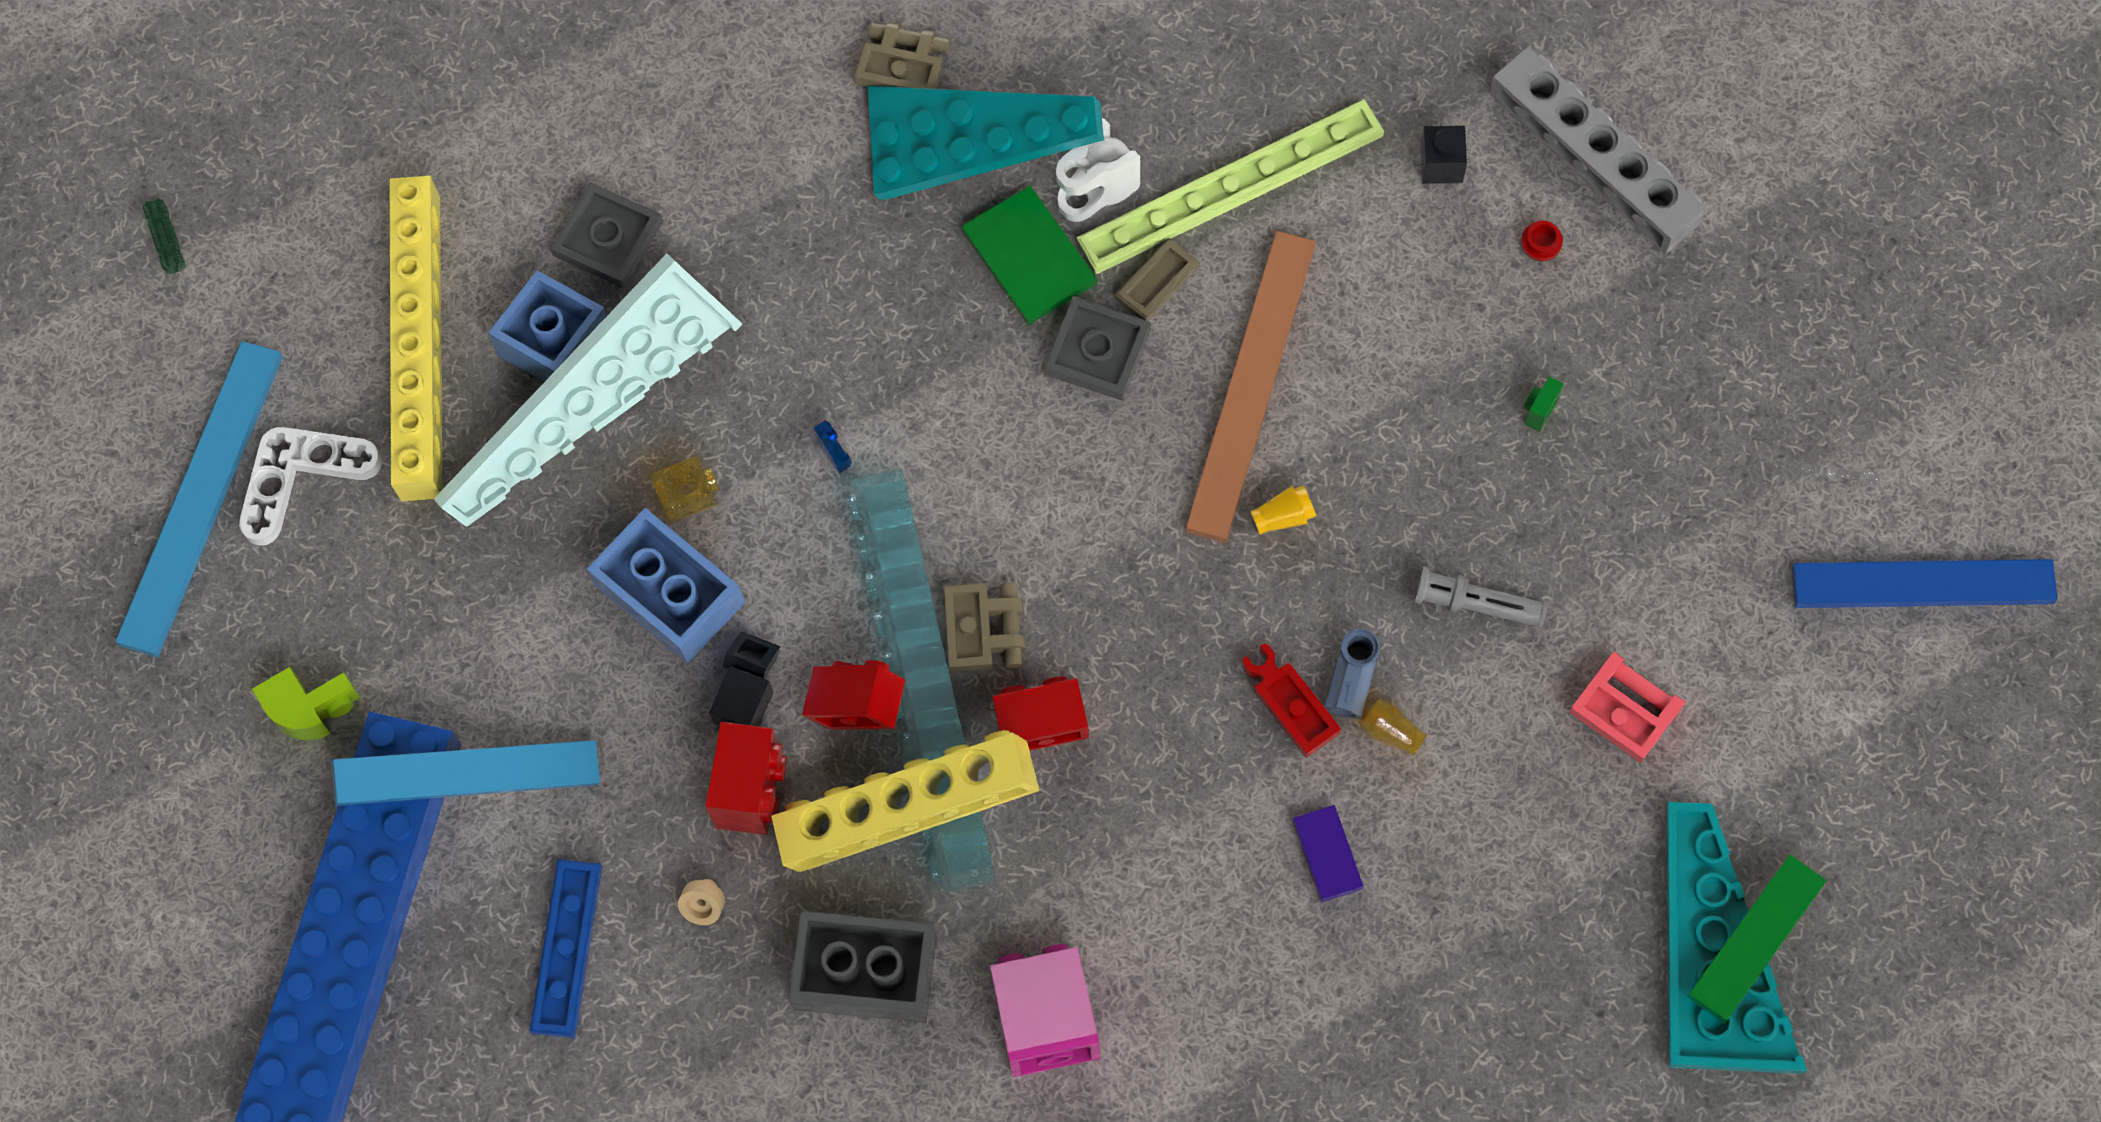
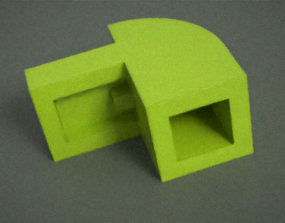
[252,667,361,740]

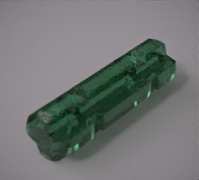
[142,198,186,275]

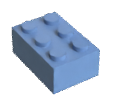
[587,508,745,664]

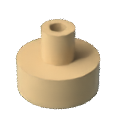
[678,879,725,925]

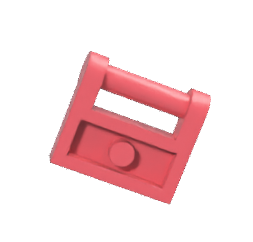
[1569,652,1686,763]

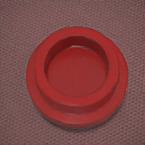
[1521,220,1563,261]

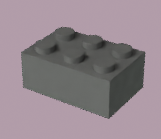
[789,911,937,1023]

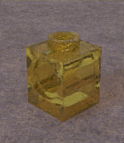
[650,456,720,524]

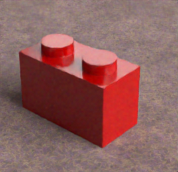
[802,660,905,730]
[992,676,1089,751]

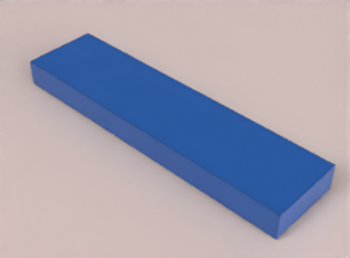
[529,859,602,1039]

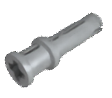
[1414,566,1548,629]

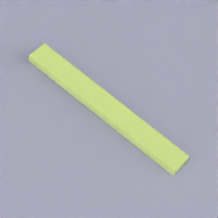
[1076,99,1384,275]

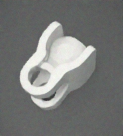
[1056,118,1140,222]

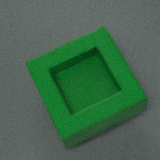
[1523,376,1564,432]

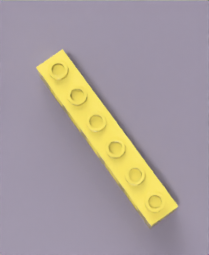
[771,731,1040,872]

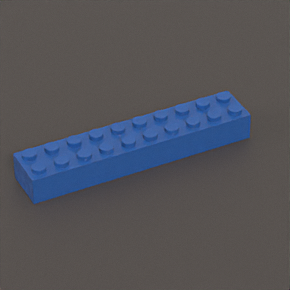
[235,711,461,1122]

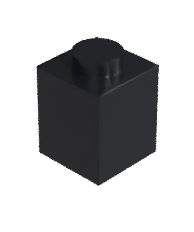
[1420,125,1467,184]
[709,666,774,732]

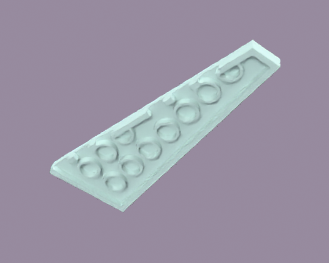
[434,253,742,527]

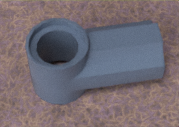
[1325,628,1380,720]

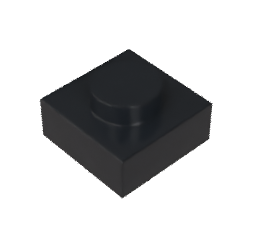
[723,631,780,679]

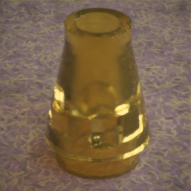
[1360,697,1427,756]

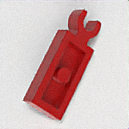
[1242,643,1342,758]

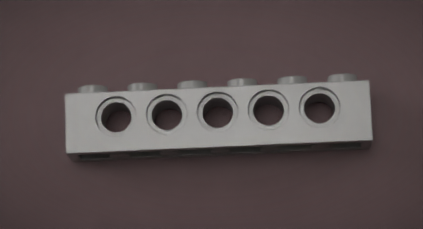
[1490,47,1706,255]

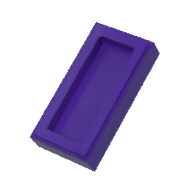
[1293,805,1364,903]

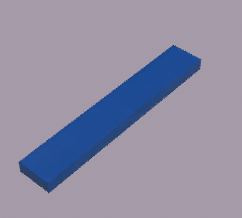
[1791,559,2058,608]

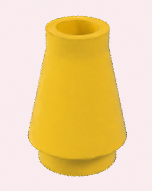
[1251,485,1317,535]

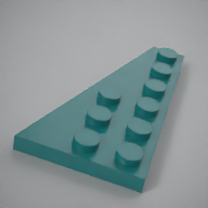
[868,86,1104,200]
[1665,802,1808,1074]

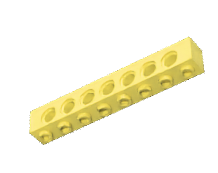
[390,176,443,501]

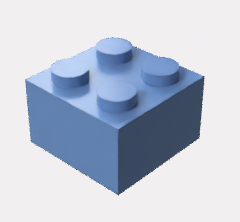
[488,270,607,382]

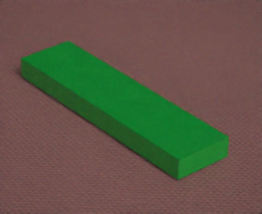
[1687,854,1827,1024]

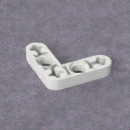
[239,427,382,545]

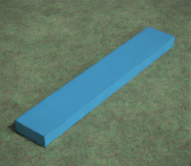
[331,740,600,806]

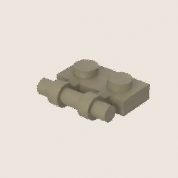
[855,22,951,89]
[944,583,1026,672]

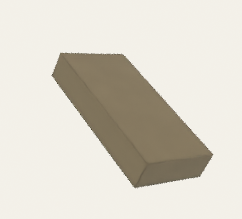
[1115,238,1200,321]

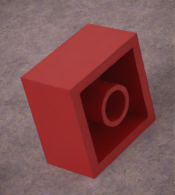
[705,722,787,835]

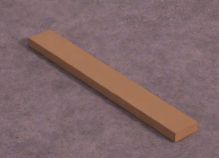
[1186,231,1316,543]

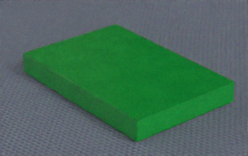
[961,185,1097,326]

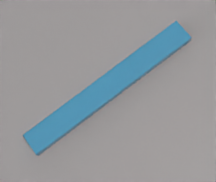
[115,341,283,657]

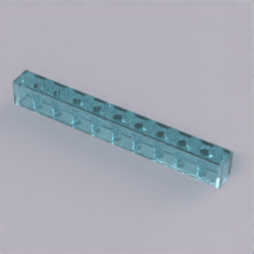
[848,469,996,893]

